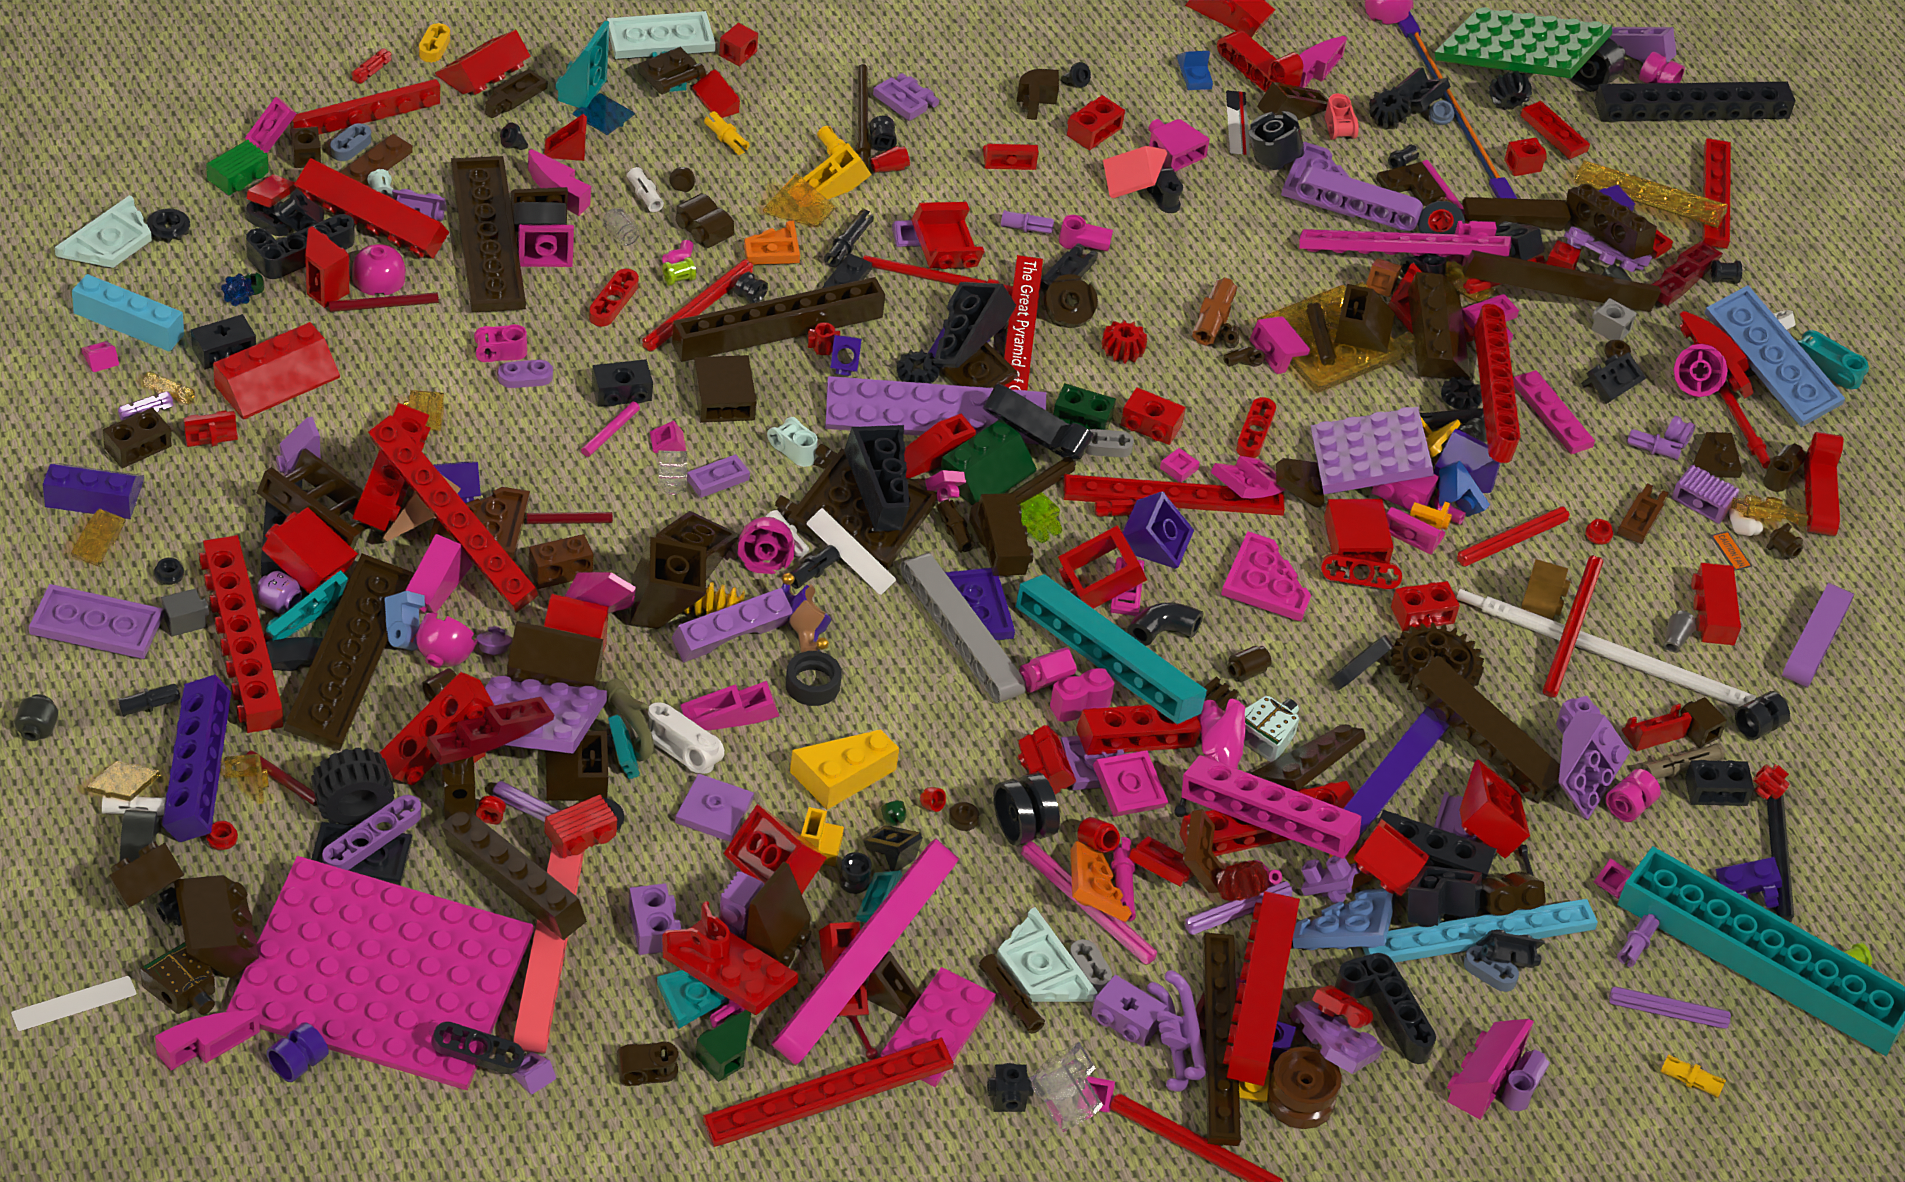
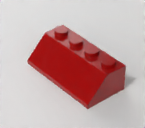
[213,322,340,420]

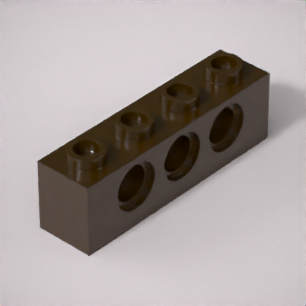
[1566,184,1657,260]

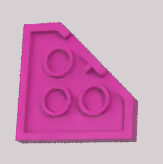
[1221,531,1311,622]

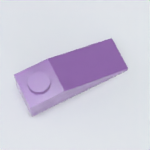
[1609,27,1677,63]

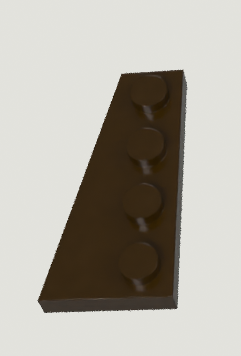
[1249,724,1366,791]

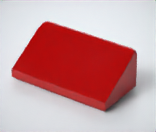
[692,69,740,118]

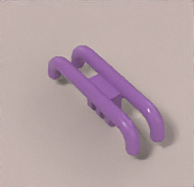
[1147,970,1207,1092]

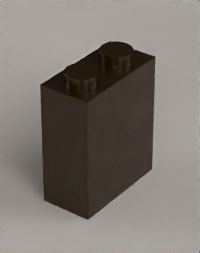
[693,355,757,423]

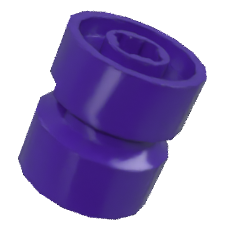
[266,1022,329,1082]

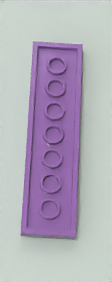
[825,376,1046,444]

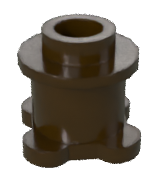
[1766,523,1803,560]

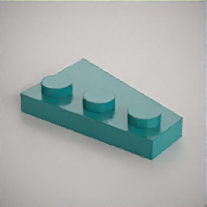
[264,570,348,643]
[657,970,729,1029]

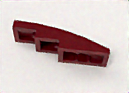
[1651,241,1723,307]
[427,697,555,765]

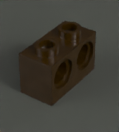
[103,407,172,469]

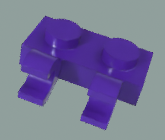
[1716,857,1782,908]

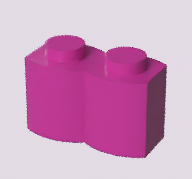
[1019,647,1077,693]
[1050,668,1115,722]

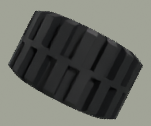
[311,748,395,825]

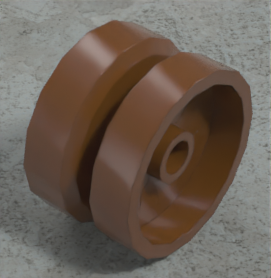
[1267,1046,1342,1129]

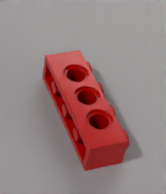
[379,672,494,785]
[1076,704,1202,755]

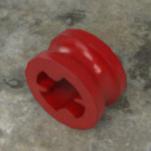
[476,796,506,825]

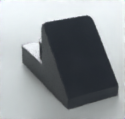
[863,825,923,871]

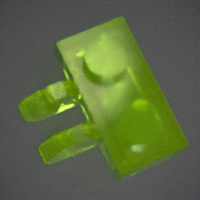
[1020,492,1063,543]

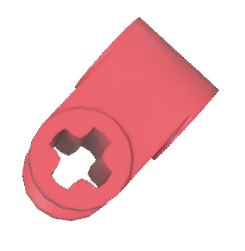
[1324,93,1359,140]

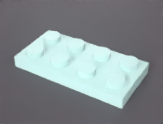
[607,11,715,59]

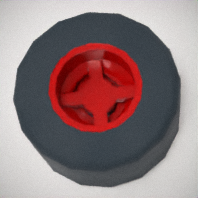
[1418,201,1465,234]

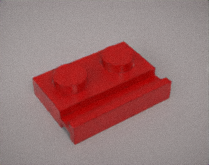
[1128,836,1194,887]

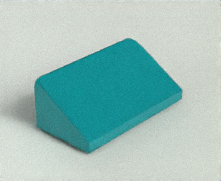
[856,871,903,923]

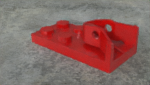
[662,901,798,1015]

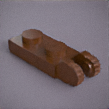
[1617,483,1669,544]

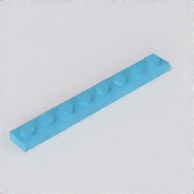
[1362,899,1598,963]

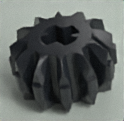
[1489,71,1532,110]
[1369,86,1411,130]

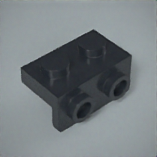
[1396,67,1451,113]

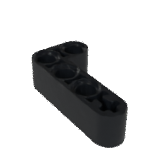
[246,214,355,279]
[983,383,1094,462]
[1335,953,1436,1064]

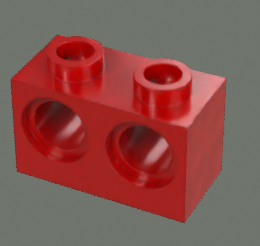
[1067,95,1125,151]
[1391,581,1460,632]

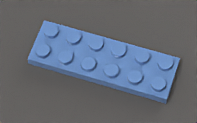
[1705,285,1845,427]

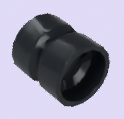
[1735,691,1790,740]

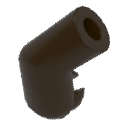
[1220,323,1239,348]
[1223,347,1265,367]

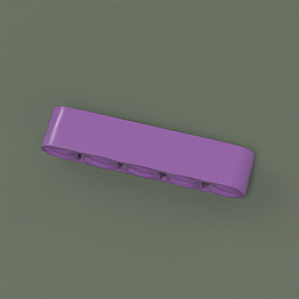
[1296,167,1423,231]
[1782,583,1854,688]

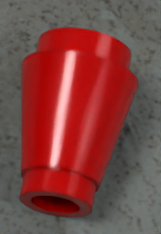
[870,145,910,173]

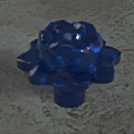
[221,273,254,307]

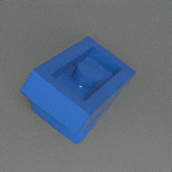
[1177,51,1213,90]
[1439,460,1490,517]

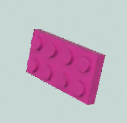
[881,967,996,1088]

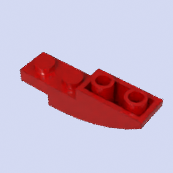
[1679,311,1753,399]

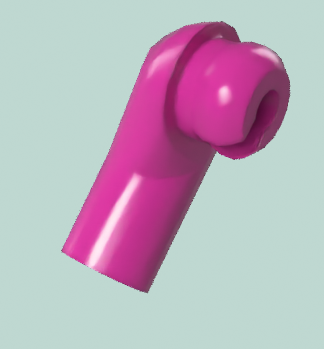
[662,240,694,264]

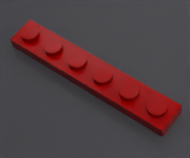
[290,79,440,135]
[1702,138,1731,249]

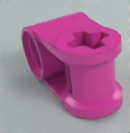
[474,324,528,362]

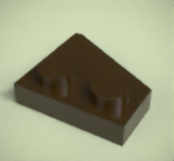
[1692,432,1743,478]

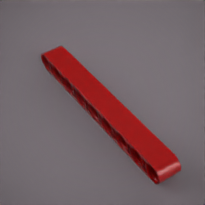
[1474,304,1521,463]

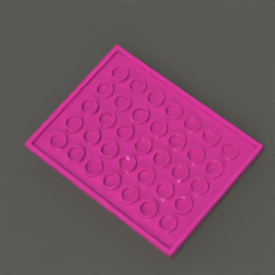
[226,856,534,1091]

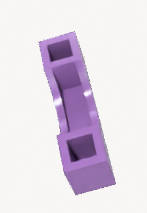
[671,587,792,662]

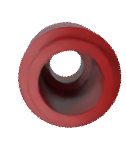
[1077,817,1120,852]

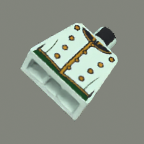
[1244,696,1299,762]

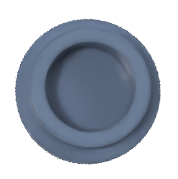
[1429,100,1454,125]

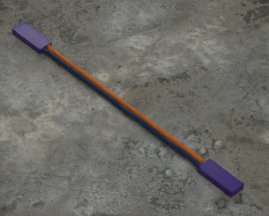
[1397,11,1517,199]

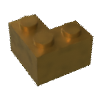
[1521,559,1571,620]

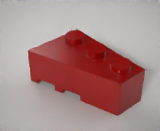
[1185,0,1276,38]

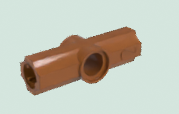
[1192,277,1237,346]

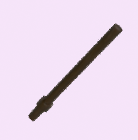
[856,64,871,168]

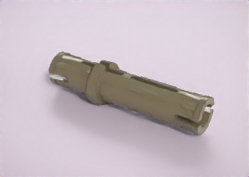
[1641,743,1724,780]

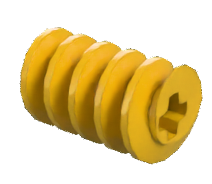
[684,582,745,617]

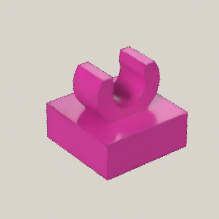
[925,470,966,502]

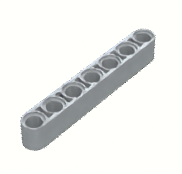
[900,552,1025,704]

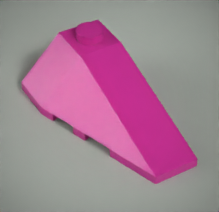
[565,572,636,613]

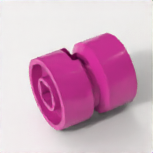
[1639,52,1685,83]
[1606,769,1661,822]

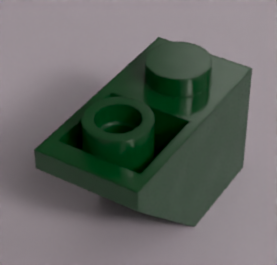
[695,1010,751,1082]

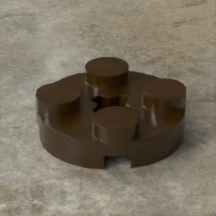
[1044,274,1098,328]

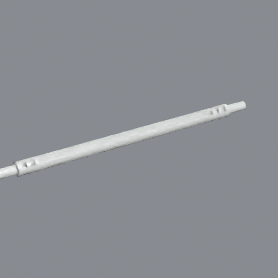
[1456,589,1756,707]

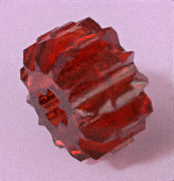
[1216,860,1269,902]

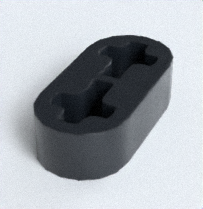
[246,201,292,236]

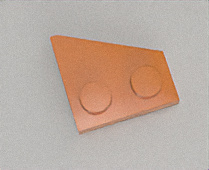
[744,221,800,265]

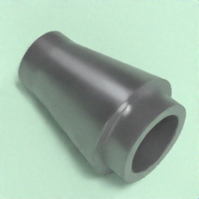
[1663,610,1696,653]

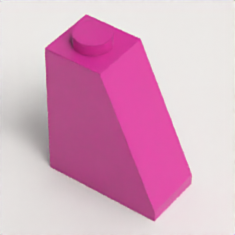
[406,534,473,614]

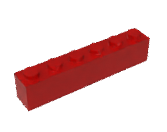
[294,158,449,259]

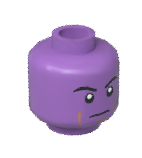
[257,571,302,614]

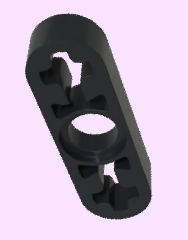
[1329,635,1394,690]
[431,1022,524,1074]

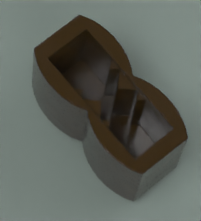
[675,193,734,248]
[1480,872,1546,916]

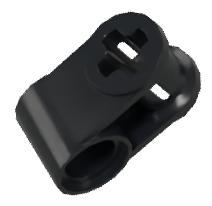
[1146,167,1184,213]
[274,190,324,232]
[1400,253,1447,279]

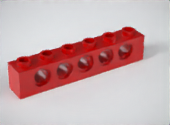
[352,402,431,531]
[1179,781,1354,856]

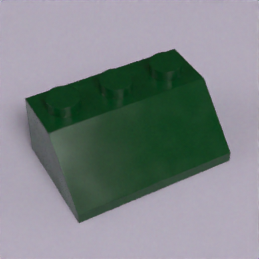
[940,419,1037,505]

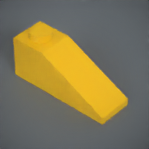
[787,143,871,209]

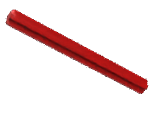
[642,259,753,352]
[1542,555,1603,698]
[1110,1094,1283,1182]

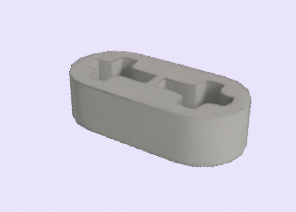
[1085,429,1134,457]
[1069,939,1112,993]

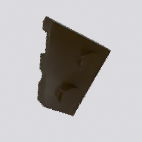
[1276,458,1325,508]

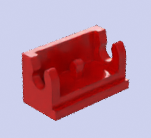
[1622,704,1692,751]

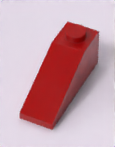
[819,922,869,1017]

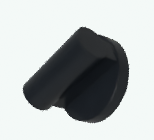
[1061,62,1091,88]
[500,122,528,150]

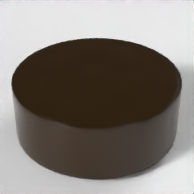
[949,802,980,831]

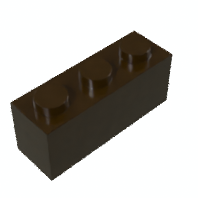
[976,493,1033,576]

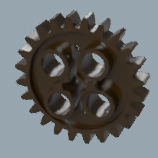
[1390,623,1484,691]

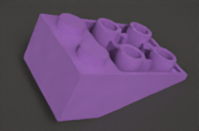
[1559,711,1630,820]

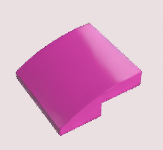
[1211,456,1286,498]

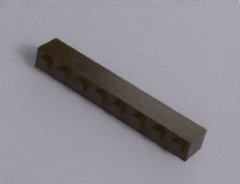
[672,277,886,362]

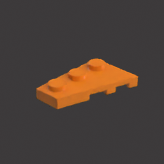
[1070,841,1132,922]

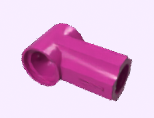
[1059,215,1113,251]

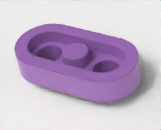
[498,360,553,388]

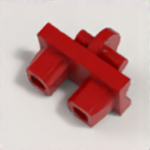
[183,410,238,447]

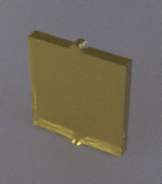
[87,761,160,801]

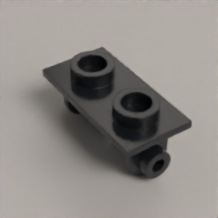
[1476,929,1545,968]

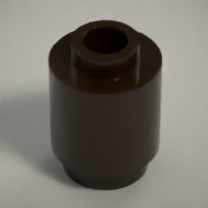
[1227,646,1272,682]

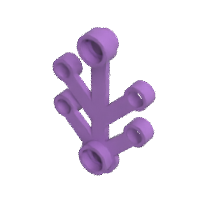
[1564,227,1652,272]

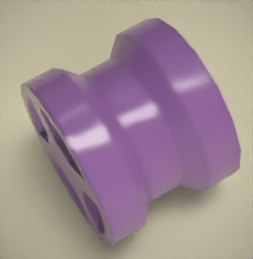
[1664,415,1696,448]

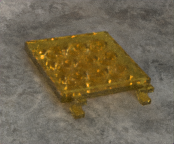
[1257,282,1415,393]

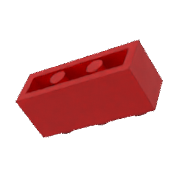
[1691,562,1741,646]

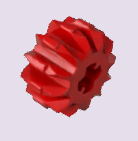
[1101,319,1147,364]

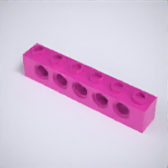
[1181,755,1362,859]

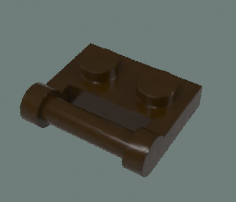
[638,47,706,95]

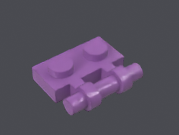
[873,73,939,121]

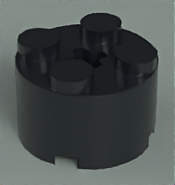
[1571,38,1625,92]
[1249,111,1305,170]

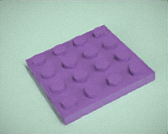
[1310,407,1434,494]
[484,676,607,753]

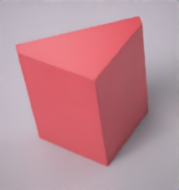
[1103,146,1167,198]

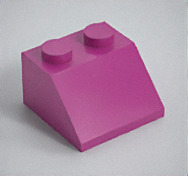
[518,224,574,267]

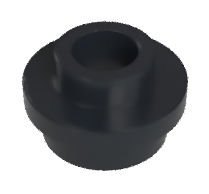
[154,557,184,585]

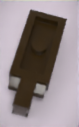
[485,69,548,118]

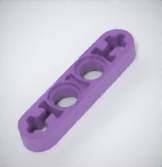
[322,795,421,870]

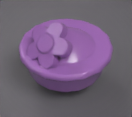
[476,626,512,655]

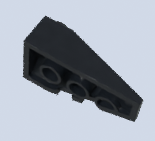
[934,282,1016,368]

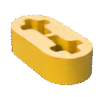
[419,23,450,63]

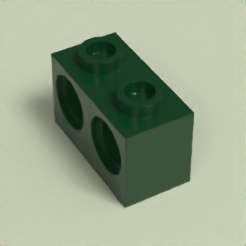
[1053,383,1116,430]

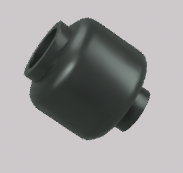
[14,694,58,741]

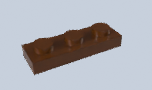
[340,134,413,186]

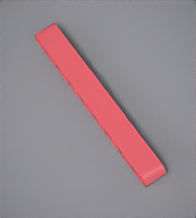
[514,844,584,1053]

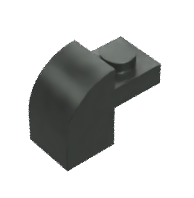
[120,810,161,862]

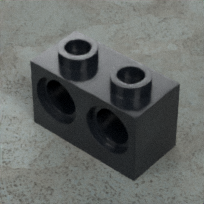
[1495,221,1544,260]
[1685,760,1754,806]

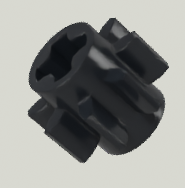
[155,887,182,927]

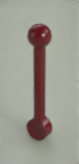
[847,1015,878,1060]

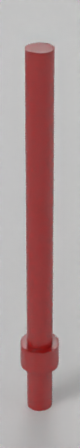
[863,255,1013,297]
[1718,381,1771,469]

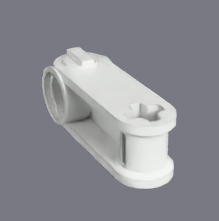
[647,703,724,774]

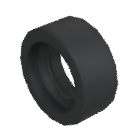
[514,202,566,225]
[786,651,842,706]

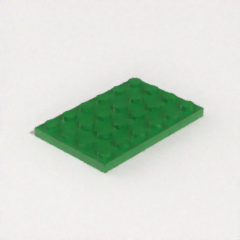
[1435,7,1612,79]

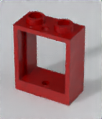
[1058,525,1147,609]

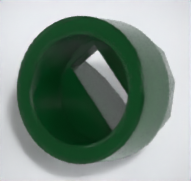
[242,272,265,295]
[881,800,907,826]

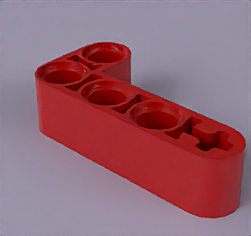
[1217,30,1304,93]
[1804,432,1844,536]

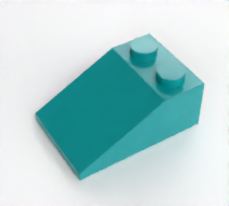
[556,20,610,110]

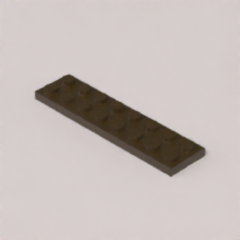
[451,156,526,312]
[284,553,415,751]

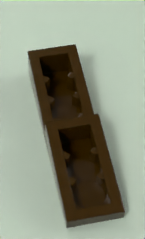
[1462,197,1571,231]

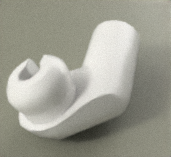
[1728,507,1763,536]

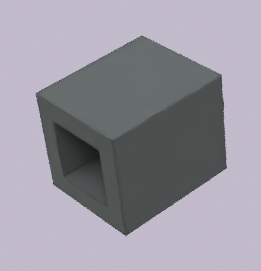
[161,588,209,637]

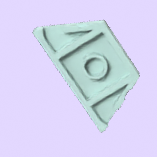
[55,195,152,268]
[997,907,1098,1002]

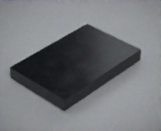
[311,821,413,886]

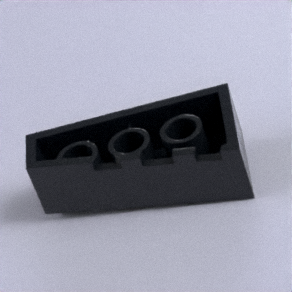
[844,425,909,531]

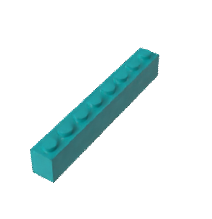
[1015,574,1207,724]

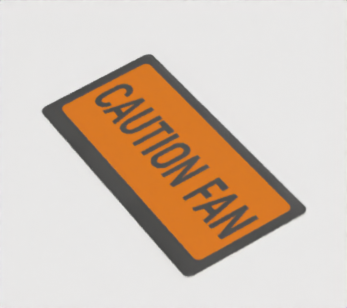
[1710,531,1752,571]

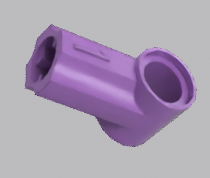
[1502,1049,1550,1111]

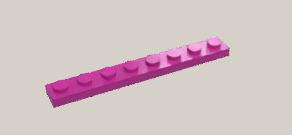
[1299,229,1511,257]

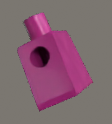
[1148,119,1210,171]

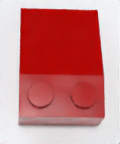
[1459,759,1530,859]
[723,804,827,894]

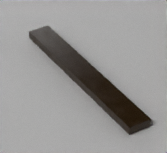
[1462,250,1661,312]
[1202,932,1241,1146]

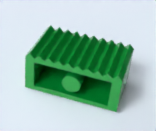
[206,139,269,196]

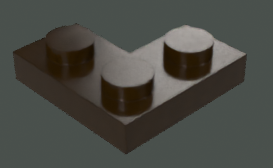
[1376,162,1446,206]

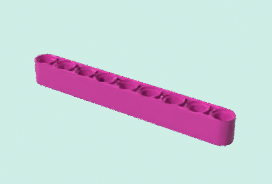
[771,838,959,1065]

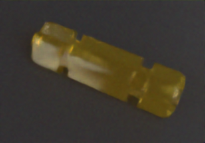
[142,371,195,405]

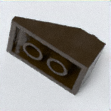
[655,511,740,580]
[746,861,812,967]

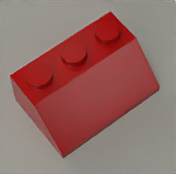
[435,29,531,95]

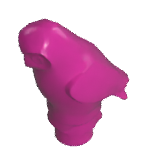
[1197,699,1245,769]

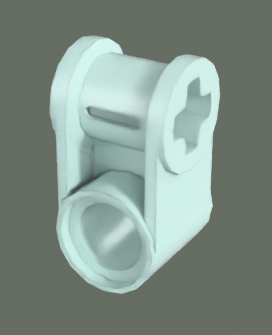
[767,417,818,467]

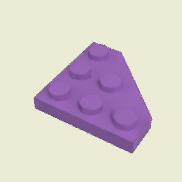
[1281,141,1355,218]
[1290,1001,1384,1074]

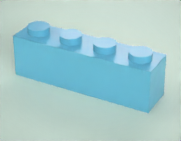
[72,274,184,352]

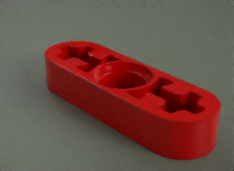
[589,269,639,327]
[1236,397,1276,458]
[1321,553,1402,589]

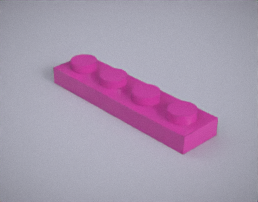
[1513,370,1595,455]

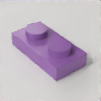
[687,454,750,498]

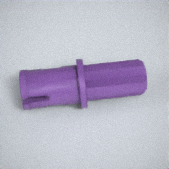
[1001,210,1054,234]
[1627,429,1683,460]
[1617,914,1659,967]

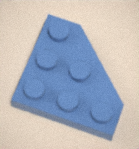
[1293,889,1396,950]

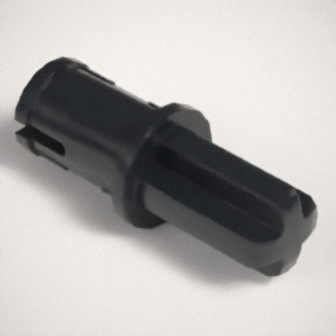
[118,684,180,717]

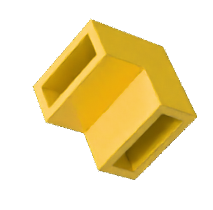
[801,807,844,866]

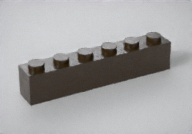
[1410,656,1560,804]
[440,806,587,940]

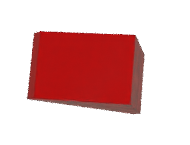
[544,114,587,161]

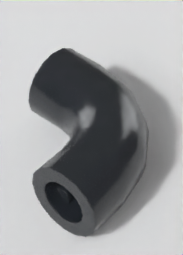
[1127,602,1203,646]

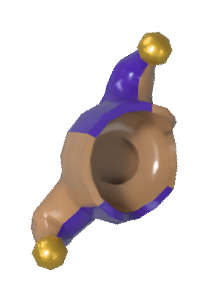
[782,573,831,652]

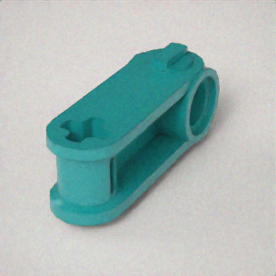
[1797,330,1869,389]

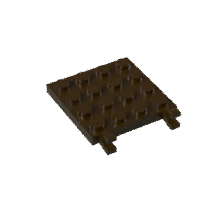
[775,444,938,570]

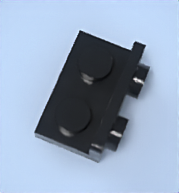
[1581,352,1646,404]

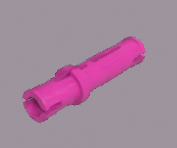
[1111,837,1136,921]

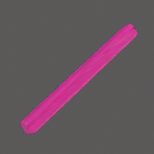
[1021,841,1157,965]

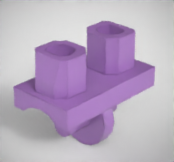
[1301,856,1360,904]

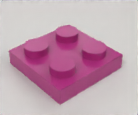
[1092,750,1169,817]

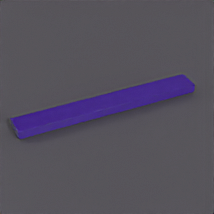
[1344,706,1450,840]

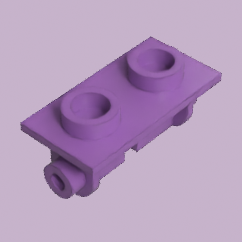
[392,189,447,221]

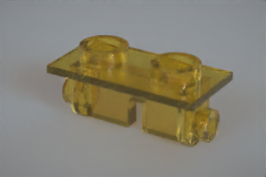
[1446,261,1495,303]

